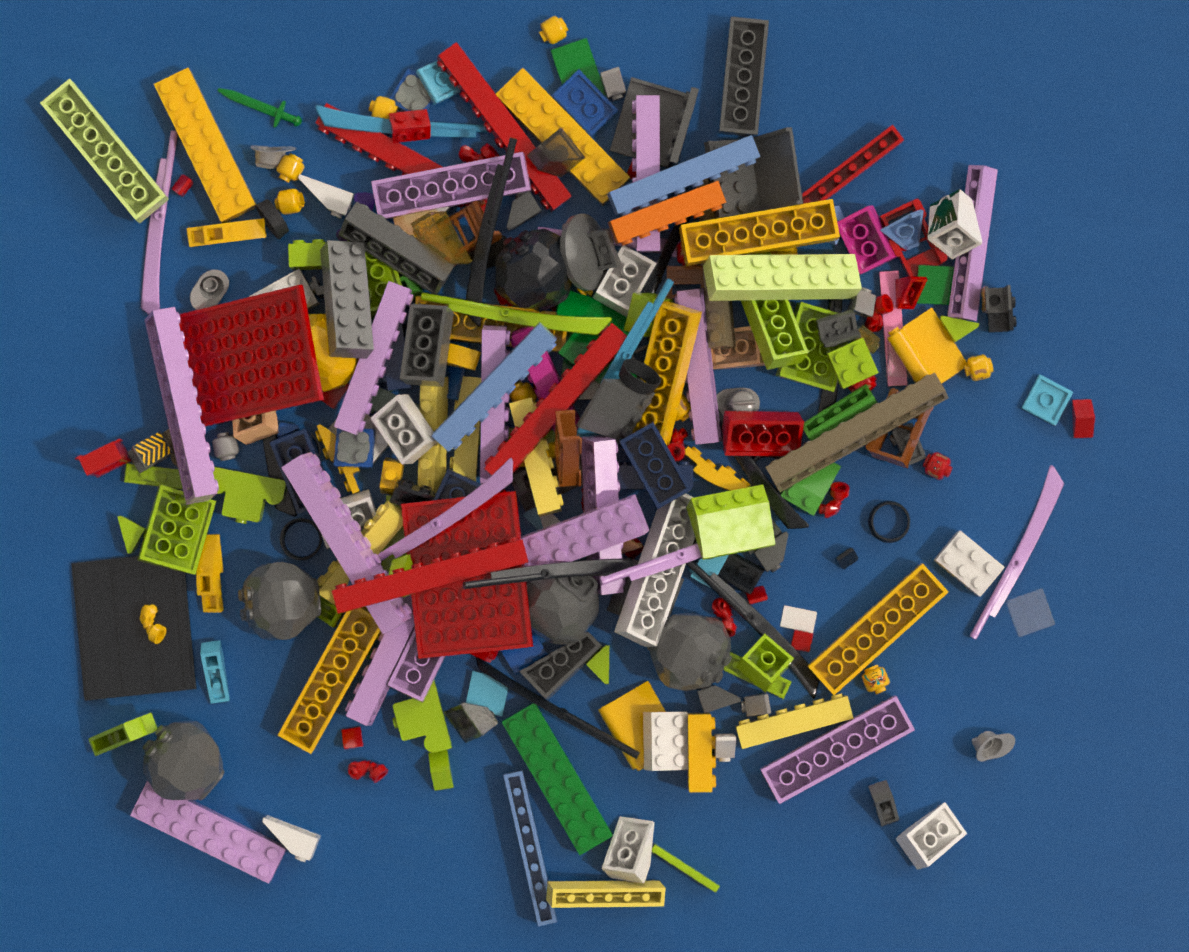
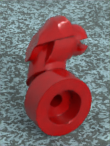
[458,143,499,163]
[865,294,893,332]
[667,428,688,462]
[819,482,850,518]
[712,598,737,637]
[348,760,389,783]

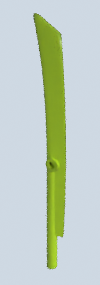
[421,292,612,335]

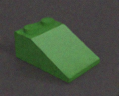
[780,462,841,516]

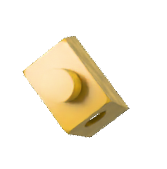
[380,457,404,495]

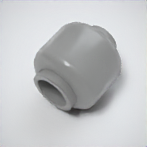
[212,432,239,461]

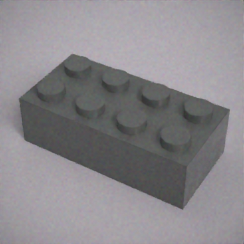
[400,304,454,387]

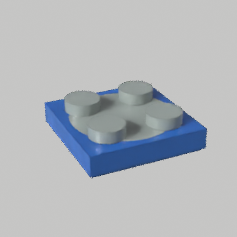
[389,68,433,111]
[334,428,376,468]

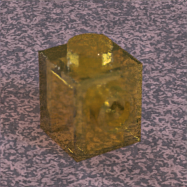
[856,325,881,354]

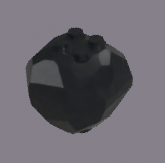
[495,229,572,312]

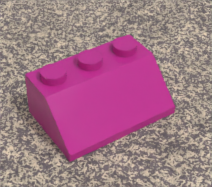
[837,205,897,275]

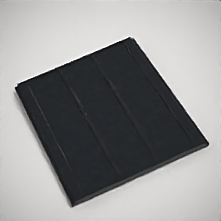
[71,556,197,701]

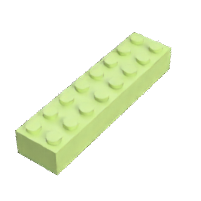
[40,79,169,223]
[703,254,862,301]

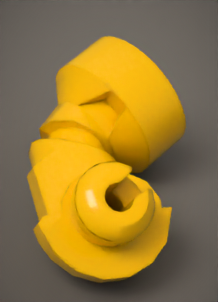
[140,604,167,644]

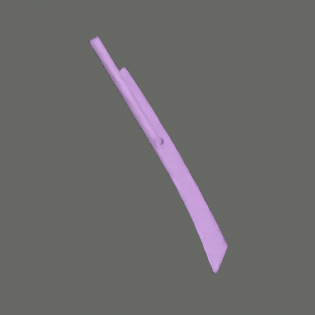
[141,131,178,314]
[378,458,513,561]
[970,465,1064,640]
[599,543,702,585]

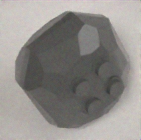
[238,562,321,641]
[526,576,599,645]
[647,613,732,691]
[143,721,224,800]

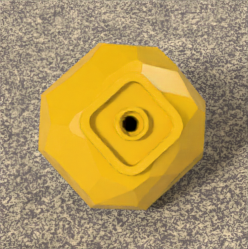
[308,314,359,392]

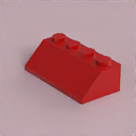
[722,411,804,456]

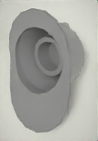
[250,145,297,169]
[190,270,229,310]
[717,388,760,416]
[971,731,1015,762]

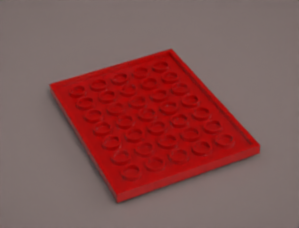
[179,285,324,427]
[401,491,533,659]

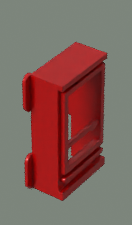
[879,199,947,277]
[75,439,131,478]

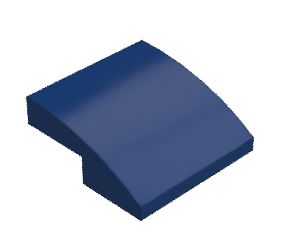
[500,629,548,675]

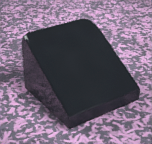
[836,547,858,569]

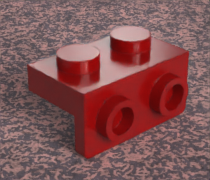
[389,109,431,143]

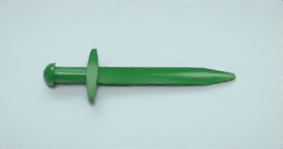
[218,88,302,128]

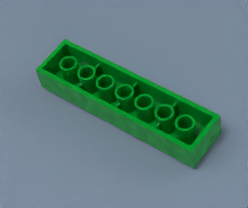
[502,703,613,855]

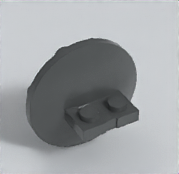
[560,214,621,291]

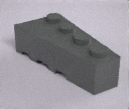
[519,632,603,700]

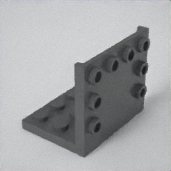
[610,77,699,168]
[704,127,803,219]

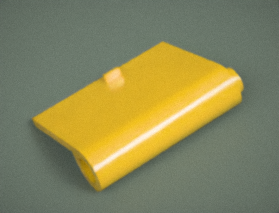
[887,308,967,384]
[598,681,666,771]

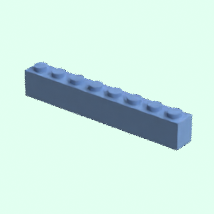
[607,135,760,216]
[432,322,557,452]
[503,769,557,926]

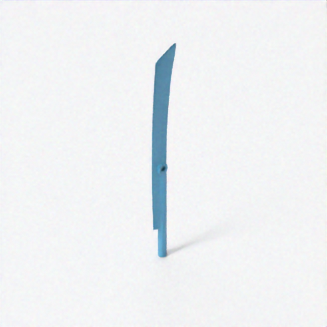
[315,105,492,138]
[577,278,674,437]

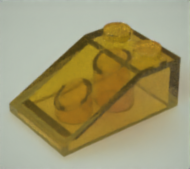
[411,211,472,265]

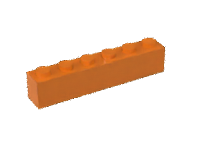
[608,181,726,246]

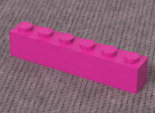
[510,326,580,432]

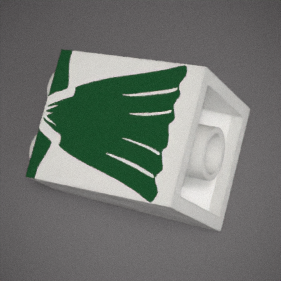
[928,189,982,259]

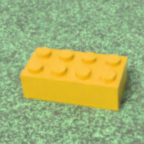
[687,713,716,792]

